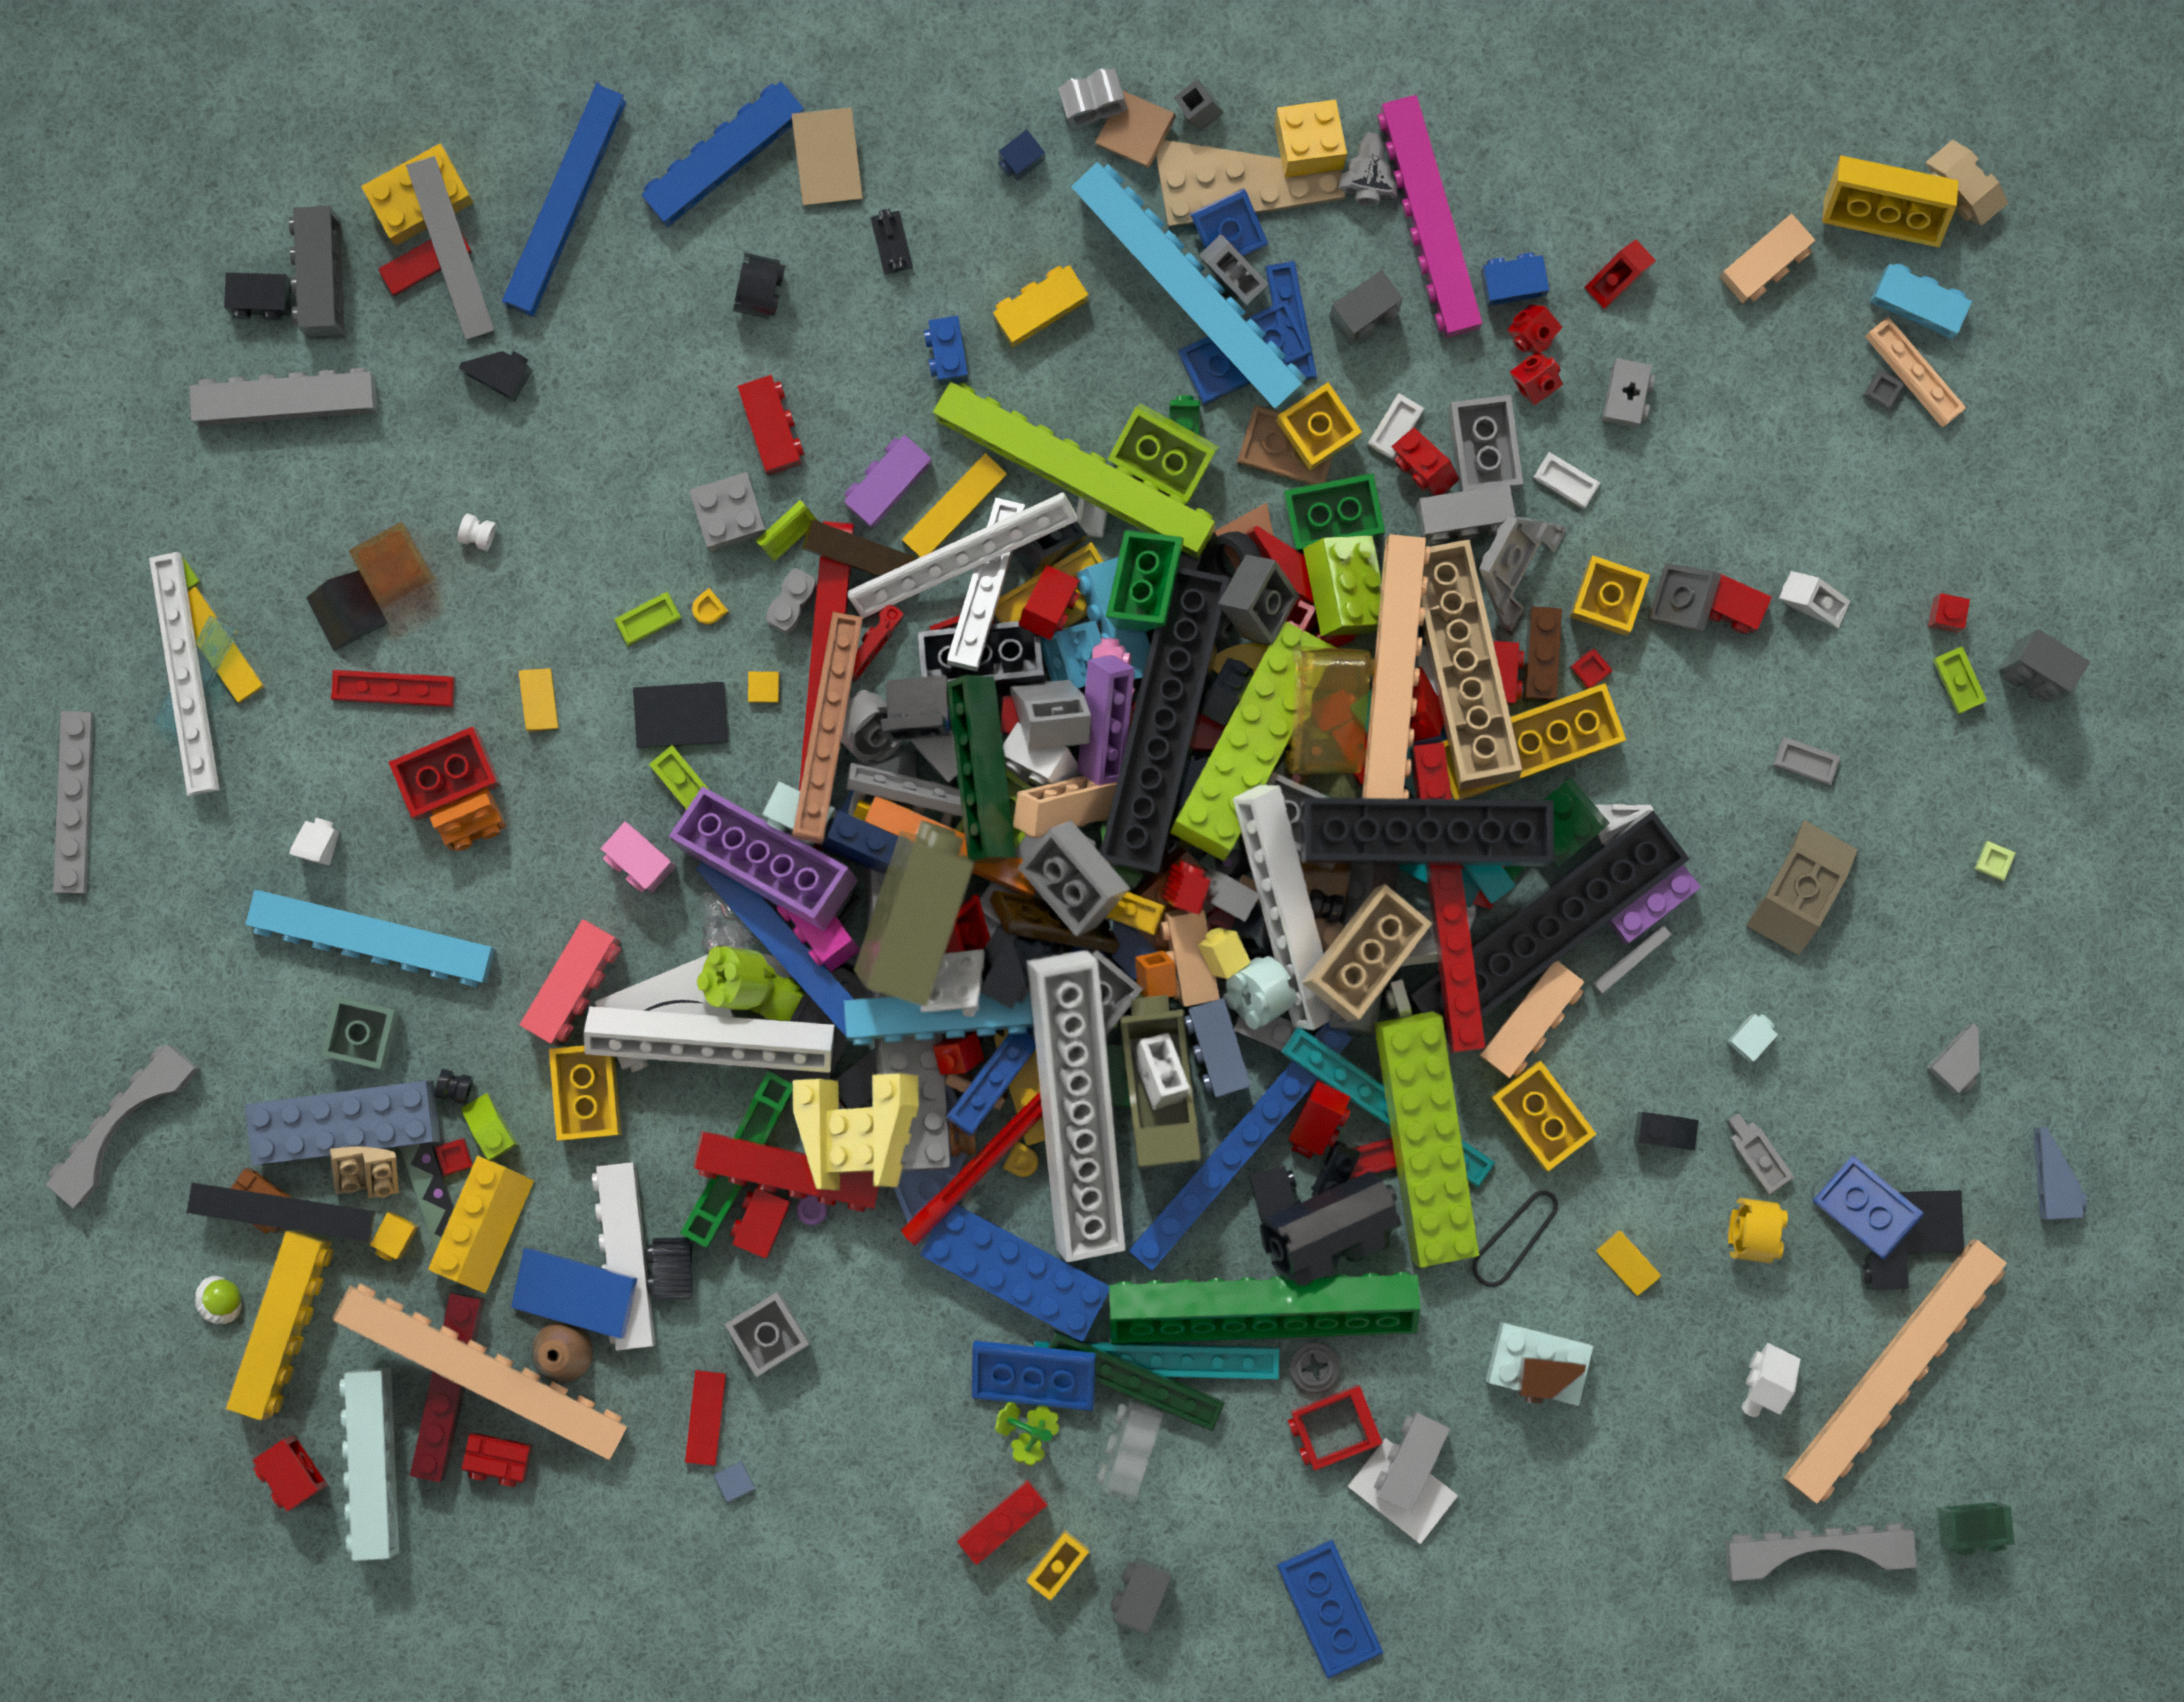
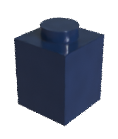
[998,129,1046,181]

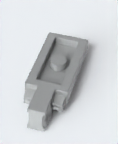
[1726,1114,1795,1195]

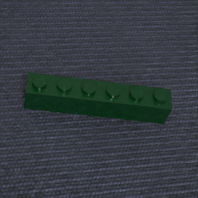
[946,675,1016,863]

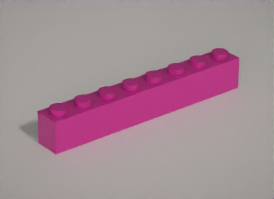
[1377,94,1483,339]

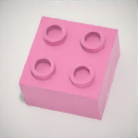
[600,822,676,893]

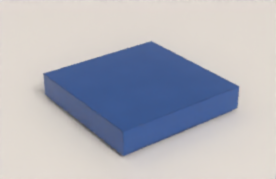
[1190,188,1269,256]

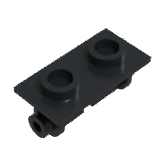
[870,209,913,275]
[1311,1140,1361,1197]

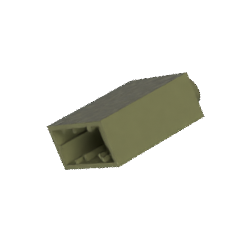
[854,821,974,1007]

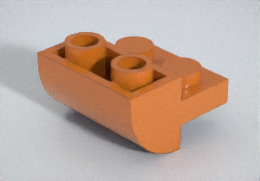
[430,788,506,851]

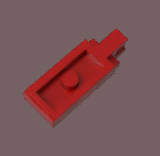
[852,605,905,682]

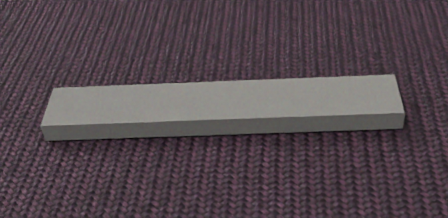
[406,156,494,339]

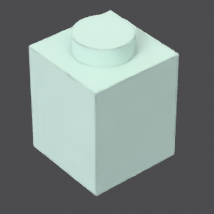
[1727,1014,1778,1062]

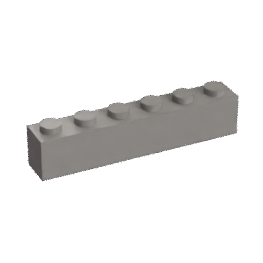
[189,368,378,426]

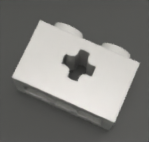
[1132,1033,1190,1110]

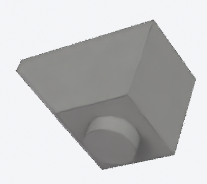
[1927,1024,1980,1093]

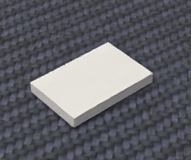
[1347,1438,1458,1544]

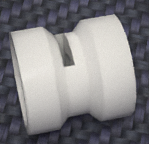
[457,513,496,551]

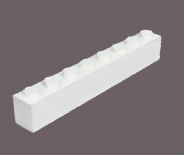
[1233,785,1332,1030]
[584,1007,834,1073]

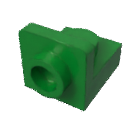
[1169,395,1200,435]

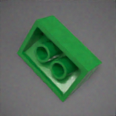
[1106,530,1184,632]

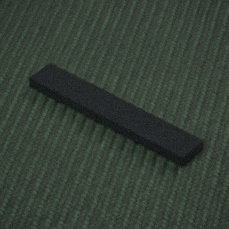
[186,1182,375,1242]

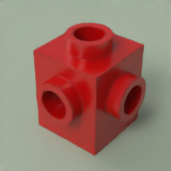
[1507,304,1563,354]
[1509,353,1563,406]

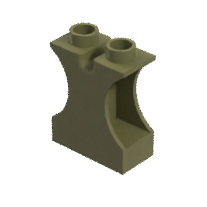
[1119,995,1201,1167]

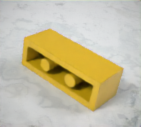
[993,265,1089,348]

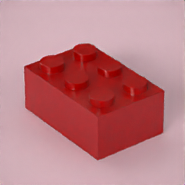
[388,726,501,821]

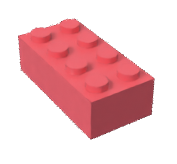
[519,919,622,1045]

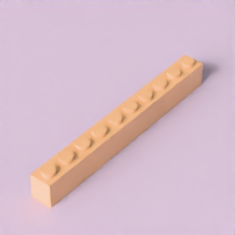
[1362,534,1430,799]
[1783,1239,2007,1504]
[332,1284,627,1460]

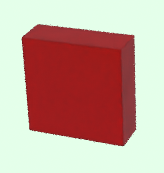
[1569,648,1613,689]
[435,1138,473,1176]

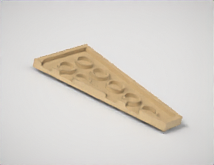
[1156,140,1346,228]

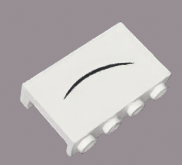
[595,955,734,1073]

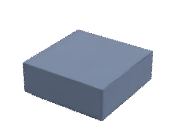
[714,1461,755,1502]

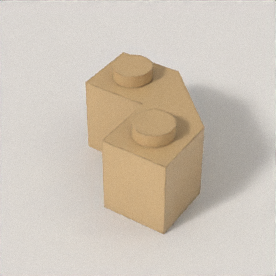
[1925,140,2008,226]

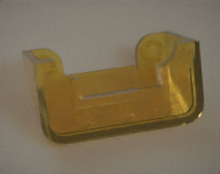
[1285,646,1376,774]

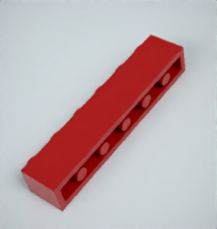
[693,1130,879,1212]

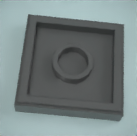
[1648,563,1721,632]

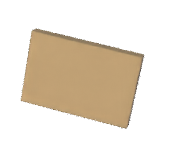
[792,107,863,205]

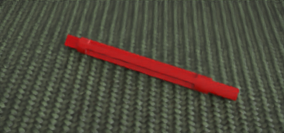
[900,1091,1043,1246]

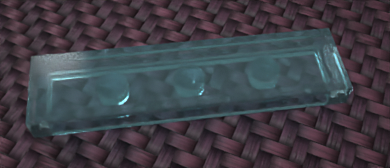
[153,616,238,736]

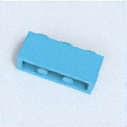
[1870,264,1972,339]

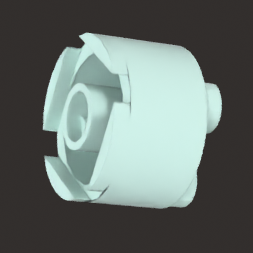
[1224,956,1296,1029]

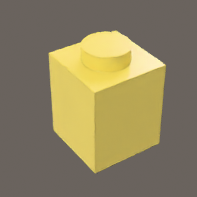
[1197,928,1251,979]

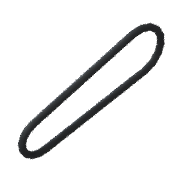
[1472,1190,1558,1287]

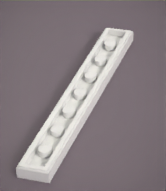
[848,492,1078,618]
[149,552,220,796]

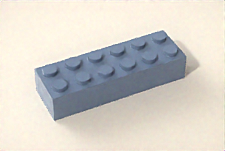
[245,1081,441,1165]

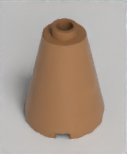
[532,1321,593,1383]

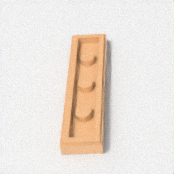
[1865,316,1966,428]

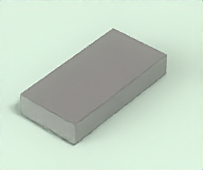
[1772,737,1841,786]

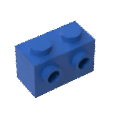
[1481,252,1549,307]
[924,315,969,386]

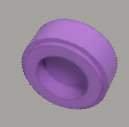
[796,1195,827,1225]

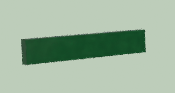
[1048,1330,1225,1432]

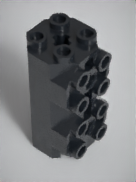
[1259,1171,1401,1286]

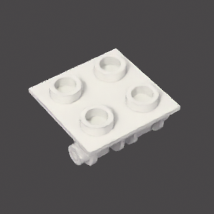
[920,950,985,1017]

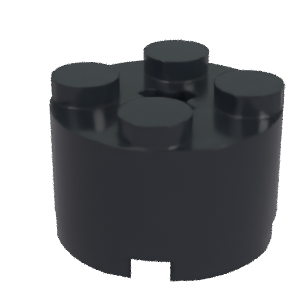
[732,252,786,319]

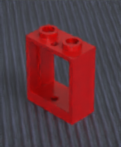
[1287,1384,1383,1471]

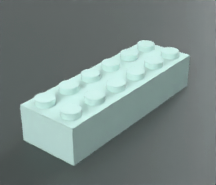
[340,1368,399,1561]

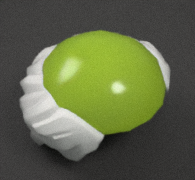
[195,1276,242,1324]

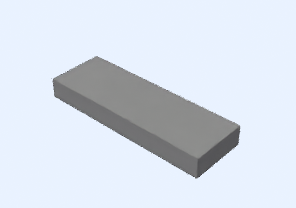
[1592,926,1672,995]

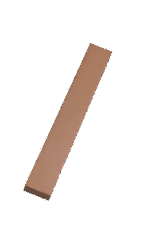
[792,612,863,844]

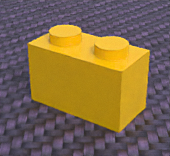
[1026,1530,1089,1601]

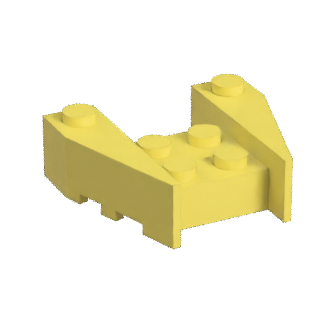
[793,1073,919,1190]

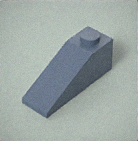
[2034,1127,2087,1219]

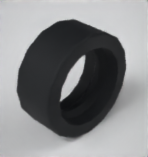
[1202,531,1260,580]

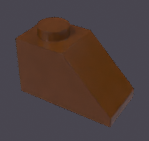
[1518,1357,1586,1404]

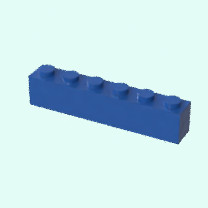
[641,81,805,228]

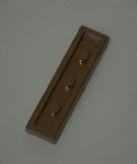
[802,520,918,577]

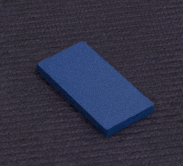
[1178,300,1312,405]
[511,1247,638,1339]
[972,1340,1096,1411]
[1277,1539,1383,1678]

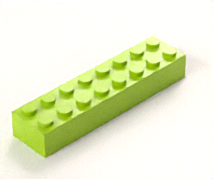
[1170,621,1337,861]
[1374,1011,1479,1268]

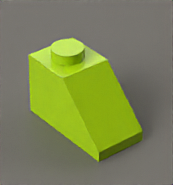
[461,1092,519,1160]

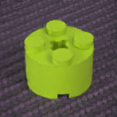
[697,946,769,1010]

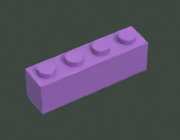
[1077,655,1135,786]

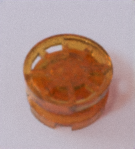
[949,1121,976,1157]

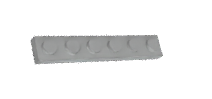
[53,711,94,894]

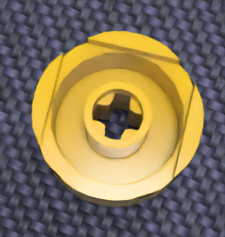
[1728,1198,1788,1263]

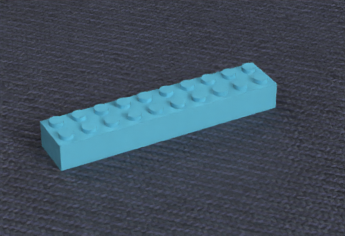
[1071,162,1308,413]

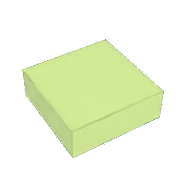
[1974,841,2016,881]

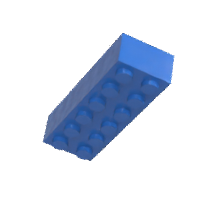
[920,1204,1109,1342]

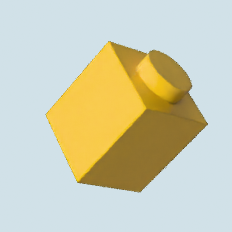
[370,1212,419,1262]

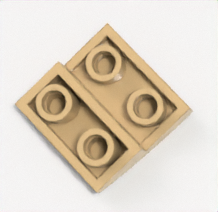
[330,1147,399,1199]

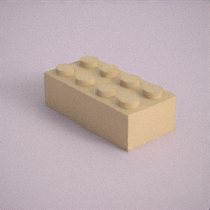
[1302,884,1432,1022]

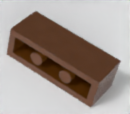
[1522,606,1562,702]

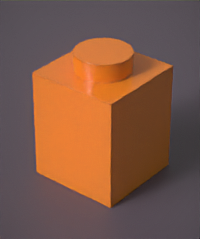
[1135,950,1177,997]

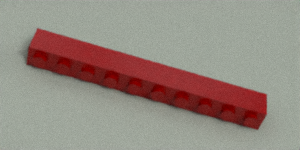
[1410,742,1485,1054]

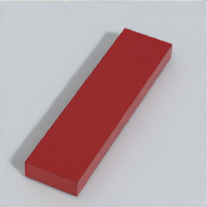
[331,670,455,708]

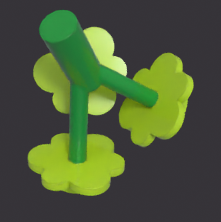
[995,1402,1059,1466]

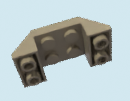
[1745,820,1857,956]

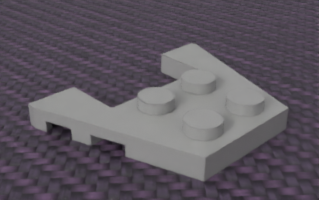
[1479,515,1567,631]

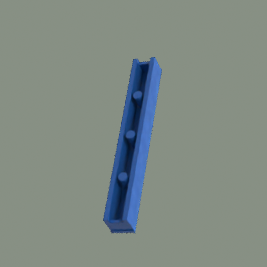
[502,82,627,317]

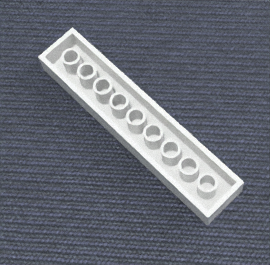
[1027,950,1125,1262]

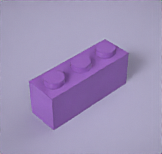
[844,434,932,530]
[1607,865,1701,944]

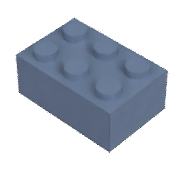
[1184,998,1251,1098]

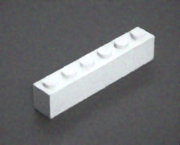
[592,1162,656,1350]

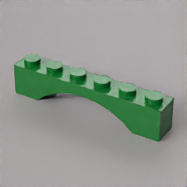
[680,1070,793,1248]

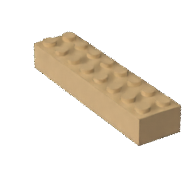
[1420,540,1522,791]

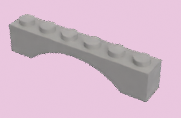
[45,1044,201,1208]
[1725,1523,1917,1581]

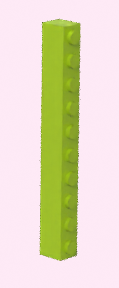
[933,381,1215,560]

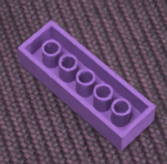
[669,786,858,931]

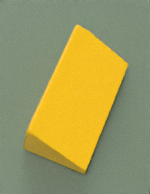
[519,668,559,732]
[1596,1230,1662,1296]

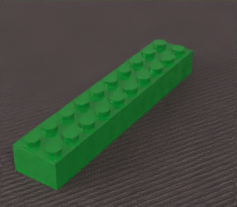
[1109,1272,1421,1344]

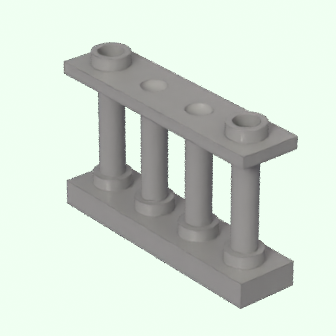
[846,763,962,828]

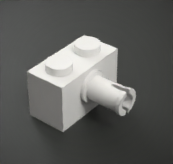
[1742,1343,1800,1417]

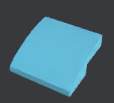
[1040,620,1101,688]

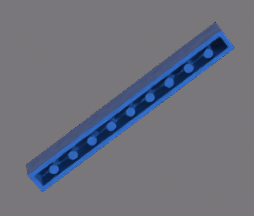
[1129,1021,1352,1271]

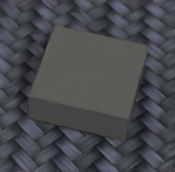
[1863,369,1905,411]

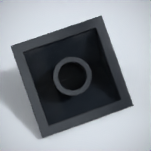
[306,570,388,651]

